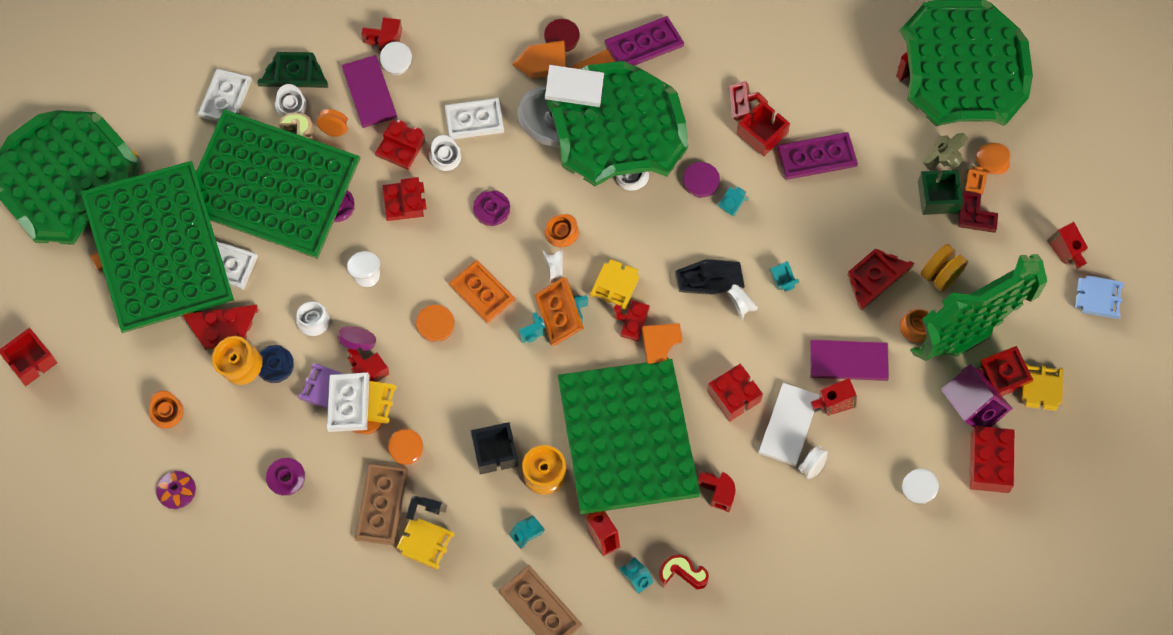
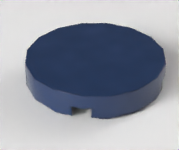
[258,345,294,383]

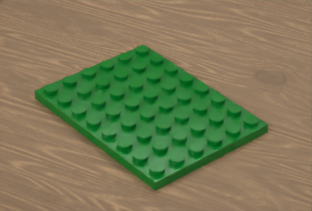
[196,109,361,259]
[81,161,234,333]
[558,359,700,515]

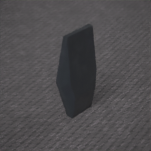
[675,259,745,295]

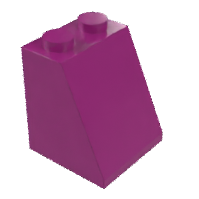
[941,364,1013,428]

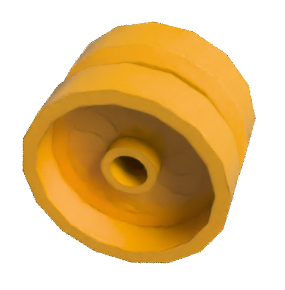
[920,244,969,293]
[212,336,263,385]
[522,445,566,495]

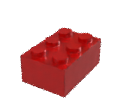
[969,426,1015,493]

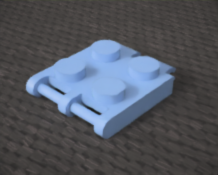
[1075,276,1124,319]

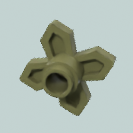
[923,133,968,168]

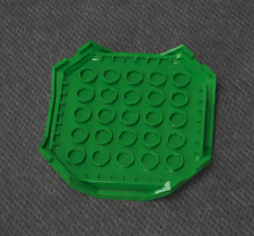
[899,0,1033,126]
[547,61,688,186]
[0,110,141,245]
[910,254,1047,361]

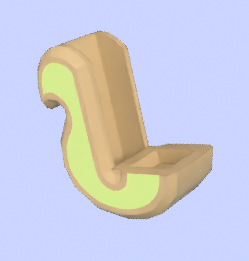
[279,113,314,140]

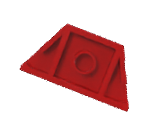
[847,248,915,311]
[183,305,258,350]

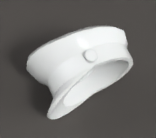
[380,42,412,75]
[275,84,307,117]
[429,135,461,171]
[616,172,649,191]
[543,250,563,283]
[347,251,380,287]
[727,284,758,321]
[296,302,330,336]
[798,446,828,479]
[902,469,939,504]

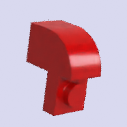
[361,17,402,51]
[347,348,389,382]
[698,472,736,513]

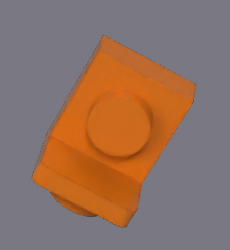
[964,166,988,194]

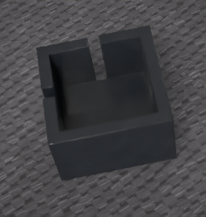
[471,422,518,475]

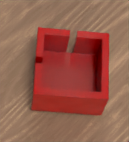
[737,101,790,157]
[0,327,57,387]
[707,363,763,422]

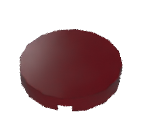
[544,18,580,52]

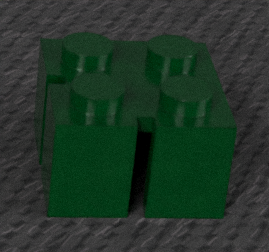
[918,170,963,215]

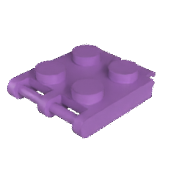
[297,363,344,410]

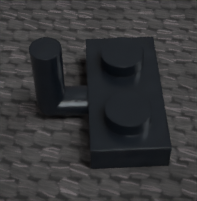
[406,496,447,520]

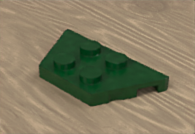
[257,52,328,88]

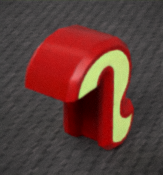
[659,554,709,590]

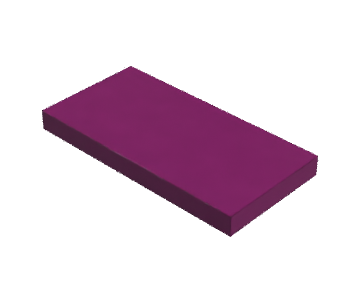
[604,16,684,66]
[342,55,397,128]
[777,132,858,180]
[810,340,889,381]

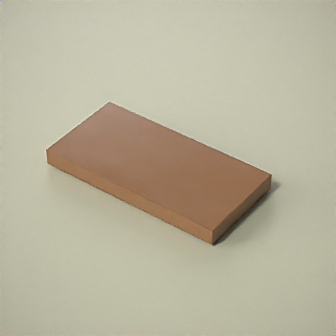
[355,463,408,546]
[498,565,582,635]

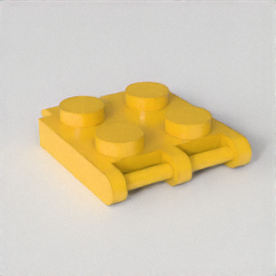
[590,259,640,310]
[1021,363,1063,411]
[368,381,397,423]
[397,518,455,570]

